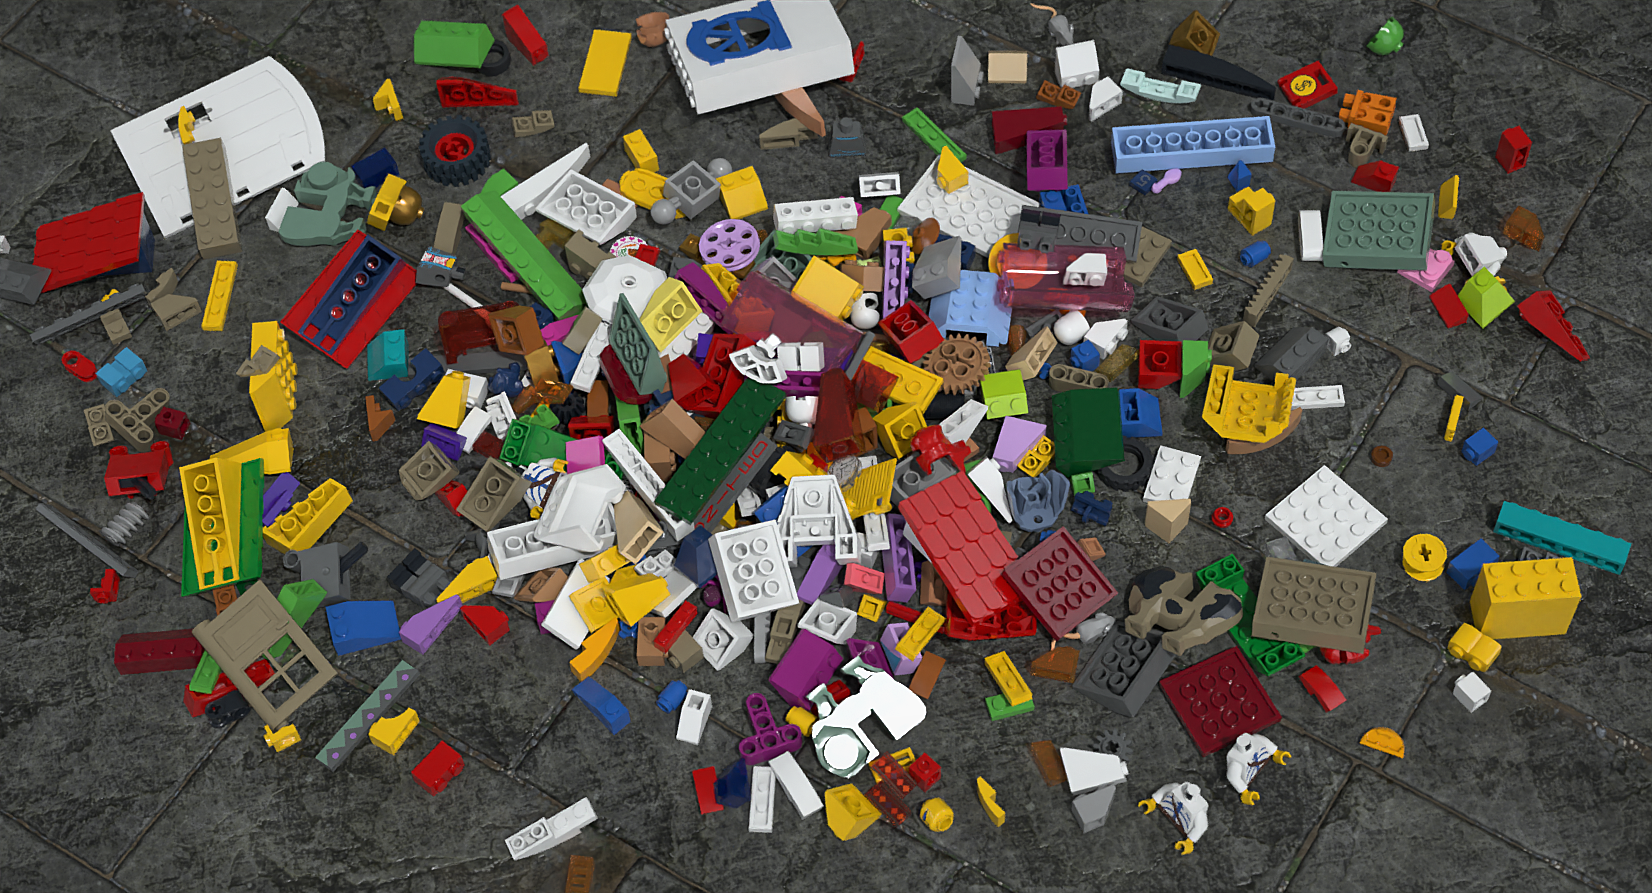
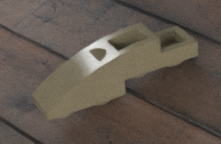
[765,599,806,664]

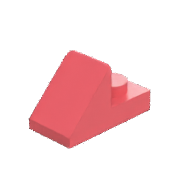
[844,563,884,594]

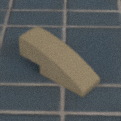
[759,118,818,150]
[434,202,465,255]

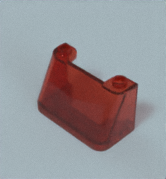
[438,301,520,364]

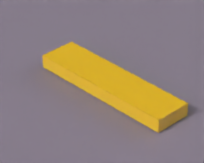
[201,261,238,331]

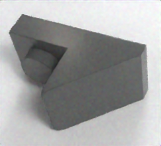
[773,420,815,452]

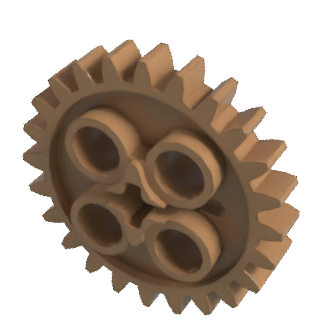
[923,334,991,395]

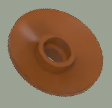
[910,218,940,255]

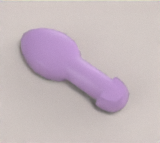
[1151,168,1181,194]

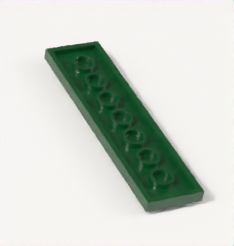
[654,377,786,525]

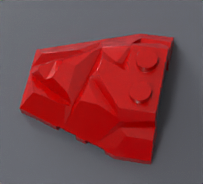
[945,591,1037,640]

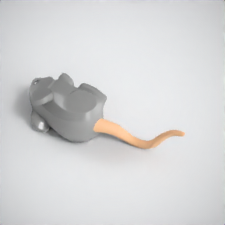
[1031,3,1073,46]
[1047,613,1116,661]

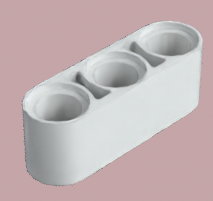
[1298,210,1323,261]

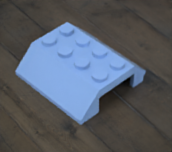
[928,270,1014,347]

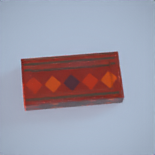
[870,751,918,800]
[865,780,912,828]

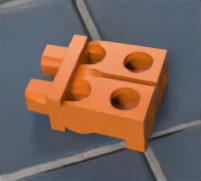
[1339,90,1397,136]

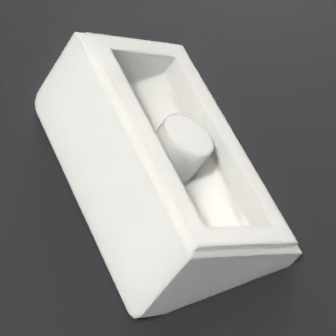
[265,188,299,232]

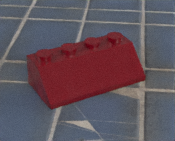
[114,628,205,675]

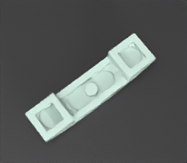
[1120,69,1201,103]

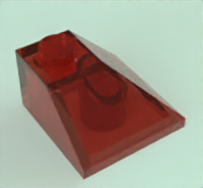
[844,359,899,414]

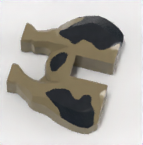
[1125,566,1243,656]

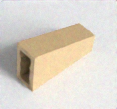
[614,490,664,564]

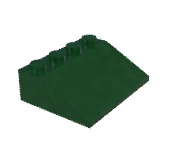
[1052,387,1125,478]

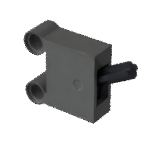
[283,542,368,608]

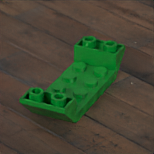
[500,419,624,480]
[1195,554,1306,676]

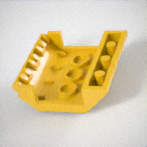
[1202,364,1296,443]

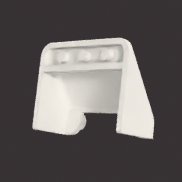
[534,464,626,552]

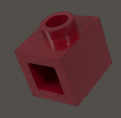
[155,406,191,440]

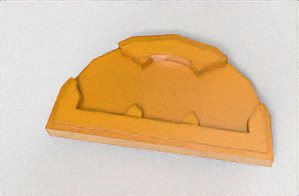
[1360,727,1405,758]

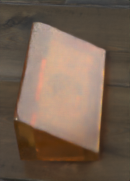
[1030,740,1068,787]

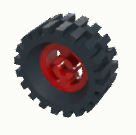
[419,115,491,187]

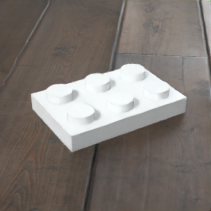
[1143,445,1201,503]

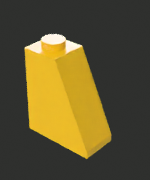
[417,371,471,428]
[601,573,671,626]

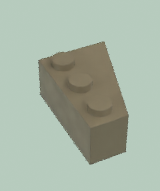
[565,229,616,280]

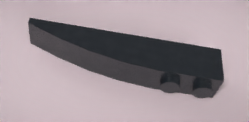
[1161,45,1276,101]

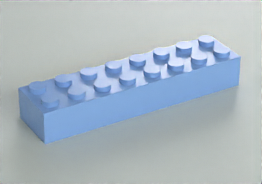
[1111,116,1275,173]

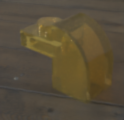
[536,218,576,251]

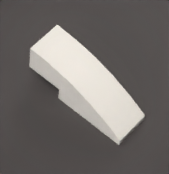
[768,751,823,820]

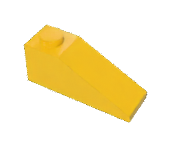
[436,556,498,603]

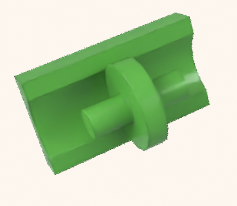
[519,404,560,429]

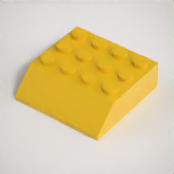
[249,321,297,432]

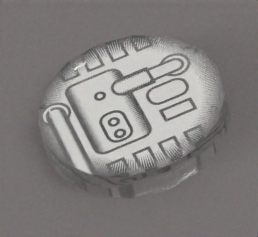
[827,454,862,492]

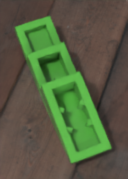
[773,228,858,255]

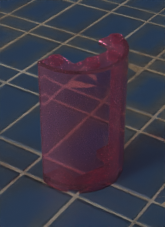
[997,243,1135,312]
[721,270,864,384]

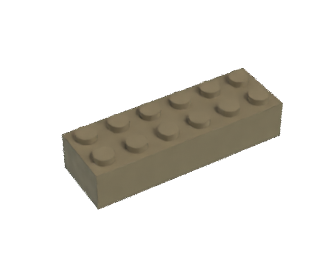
[182,138,243,260]

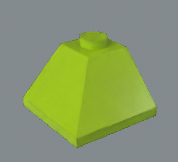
[1458,267,1515,329]

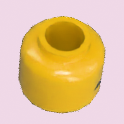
[920,798,954,832]

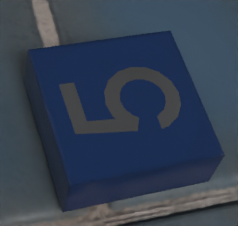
[1129,170,1158,195]

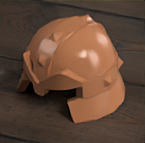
[636,12,669,47]

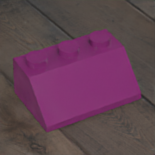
[768,628,843,710]

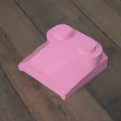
[1397,249,1455,292]

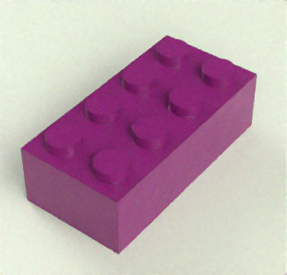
[1027,130,1068,192]

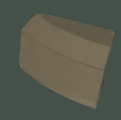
[399,441,459,500]

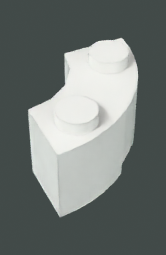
[729,345,787,383]

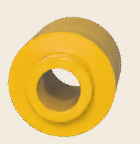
[786,706,819,737]

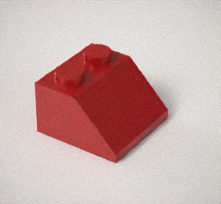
[1138,340,1182,389]
[568,415,616,449]

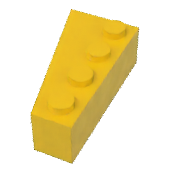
[771,451,861,521]
[263,478,353,554]

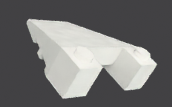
[777,475,861,567]

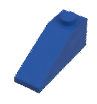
[572,676,631,735]

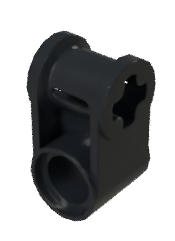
[205,690,251,729]

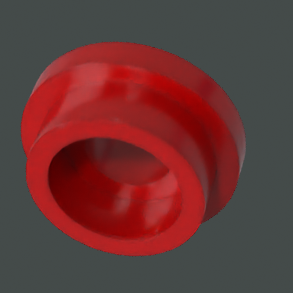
[1212,507,1233,528]

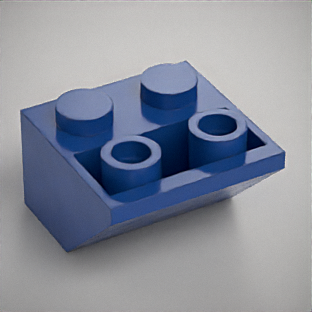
[1039,185,1088,214]
[1119,388,1162,438]

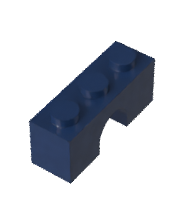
[379,348,445,411]

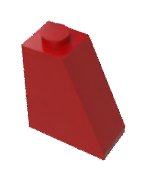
[502,4,549,65]
[668,353,720,411]

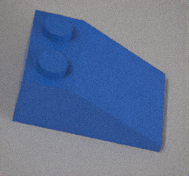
[326,601,401,656]

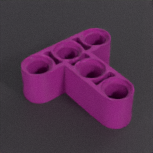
[739,693,802,766]

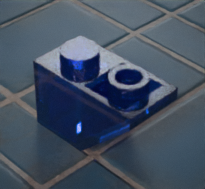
[713,758,751,808]

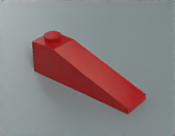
[183,659,275,717]

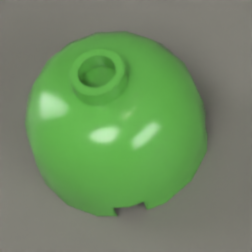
[1366,16,1404,55]

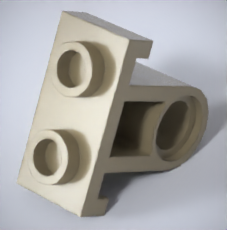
[1346,123,1388,168]

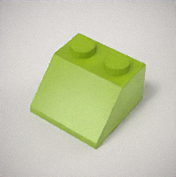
[979,369,1028,419]

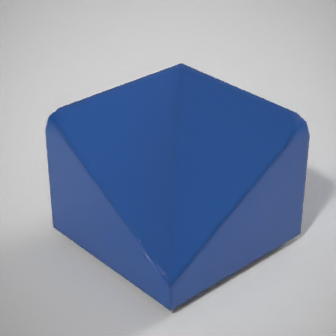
[1228,160,1251,191]

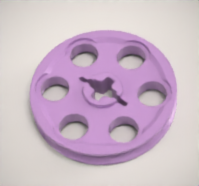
[699,219,760,272]

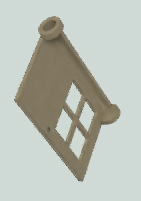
[192,580,339,732]

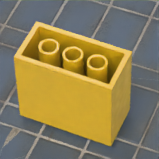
[1470,557,1581,639]

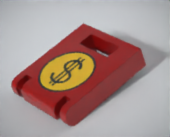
[1277,61,1338,109]

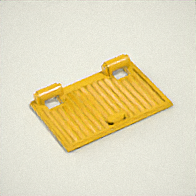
[838,458,897,518]

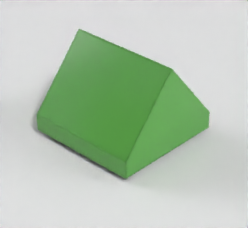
[1070,471,1095,496]

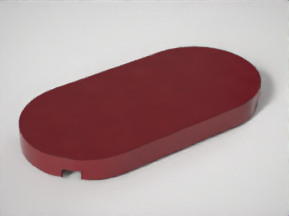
[599,344,653,405]

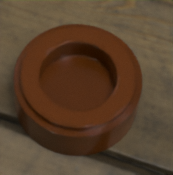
[1371,445,1393,467]

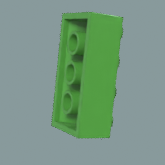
[414,21,495,68]

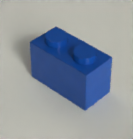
[1446,539,1500,590]

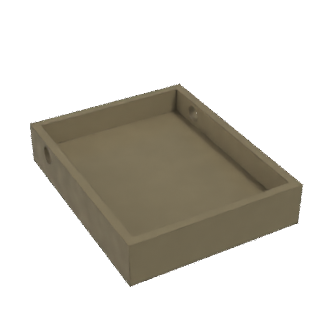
[1252,556,1376,654]

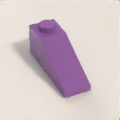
[797,544,843,605]
[399,594,463,655]

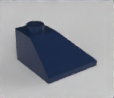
[674,525,718,588]

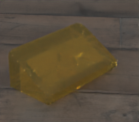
[1095,344,1139,382]

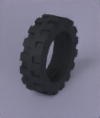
[1096,436,1153,492]
[750,445,797,498]

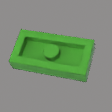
[985,694,1034,721]

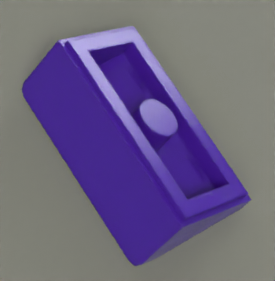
[421,424,467,461]

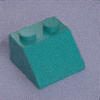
[367,329,409,381]

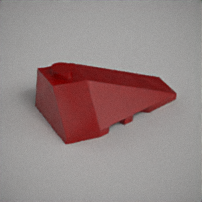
[436,77,519,108]
[1517,290,1590,362]

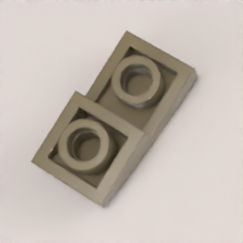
[511,110,554,137]
[145,268,178,310]
[562,307,603,354]
[84,404,114,447]

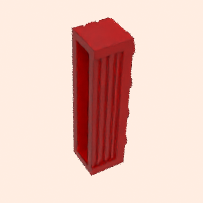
[653,600,698,654]

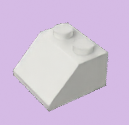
[1055,40,1099,88]
[798,597,857,645]

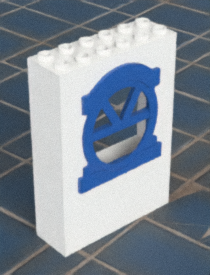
[664,0,855,114]

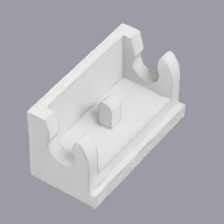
[486,392,516,442]

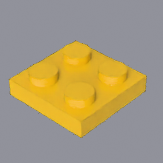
[569,576,619,633]

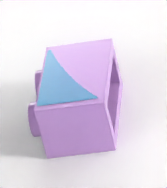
[880,622,922,675]

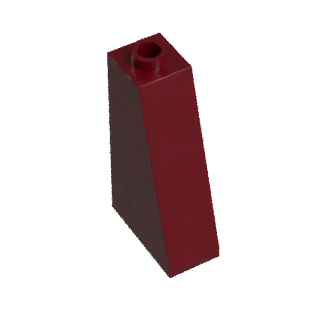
[992,106,1067,154]

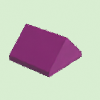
[846,638,894,688]

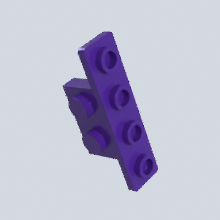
[262,472,300,527]

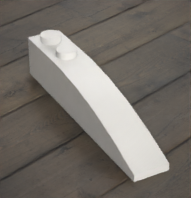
[501,143,590,220]
[602,429,695,541]

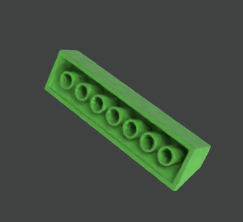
[461,191,588,321]

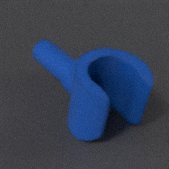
[1039,363,1052,379]

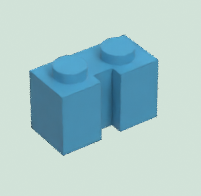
[96,347,147,397]

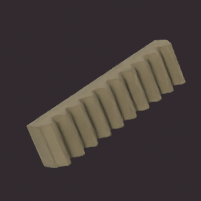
[1243,255,1294,328]

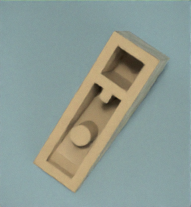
[1005,326,1058,380]

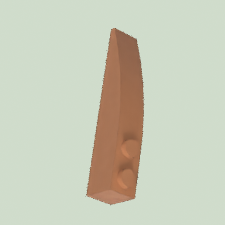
[774,87,826,137]

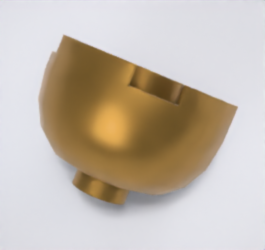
[389,185,424,225]

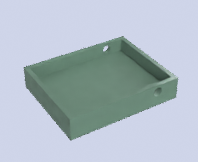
[1323,191,1435,270]

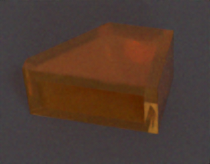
[1031,646,1080,683]

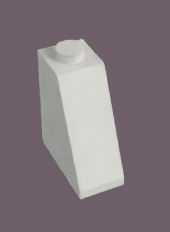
[1060,748,1129,796]

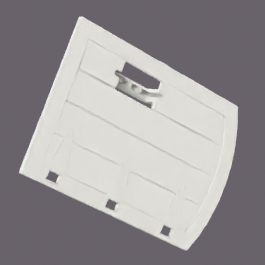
[110,56,325,239]

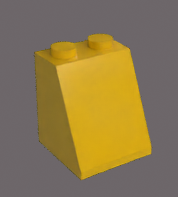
[792,256,864,321]

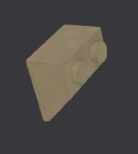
[1208,321,1260,371]

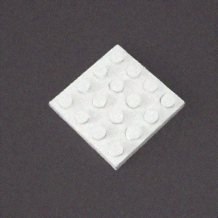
[1265,465,1388,567]

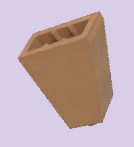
[834,207,892,260]

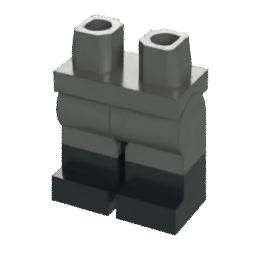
[1017,209,1061,253]
[387,548,451,609]

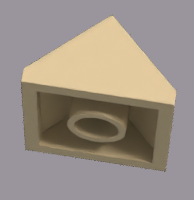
[988,51,1027,83]
[1145,499,1191,543]

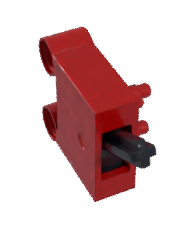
[104,441,173,500]

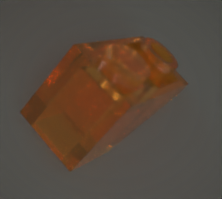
[1503,205,1545,252]

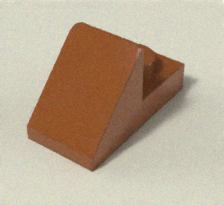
[365,395,395,442]

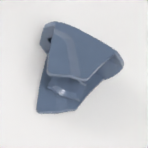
[1005,470,1070,532]

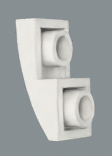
[634,549,676,577]

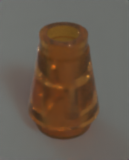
[1008,325,1026,355]
[511,384,541,415]

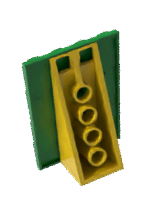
[179,457,264,597]

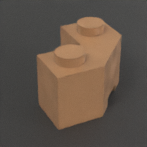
[840,260,884,292]

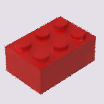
[878,300,944,364]

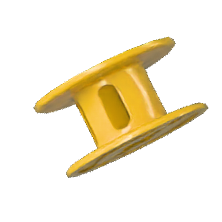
[1403,534,1447,581]

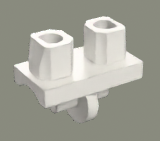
[756,333,782,359]

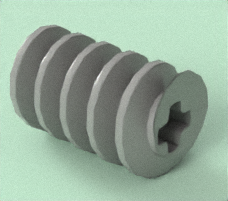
[101,502,150,547]

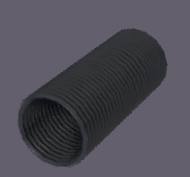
[922,392,965,419]

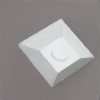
[693,609,754,671]

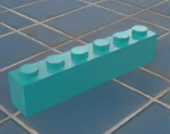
[1493,501,1632,575]

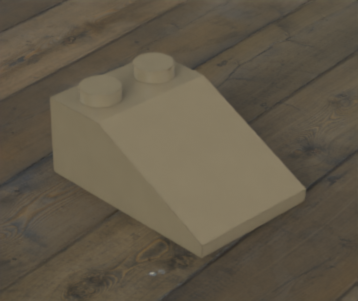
[456,456,532,532]

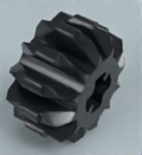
[550,390,585,426]

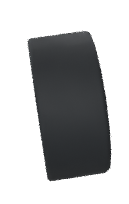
[477,39,511,76]

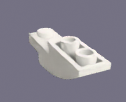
[505,797,598,860]

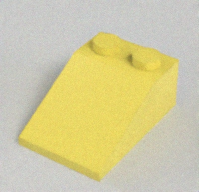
[640,277,702,353]

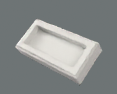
[1398,114,1429,152]

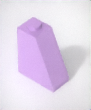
[993,416,1046,473]

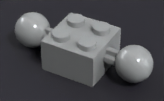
[651,158,732,224]

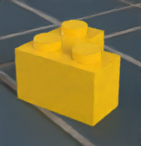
[1228,186,1275,236]

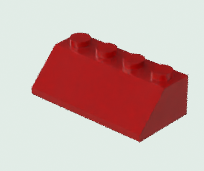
[689,334,758,420]

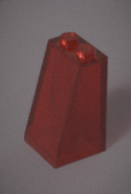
[813,368,866,463]

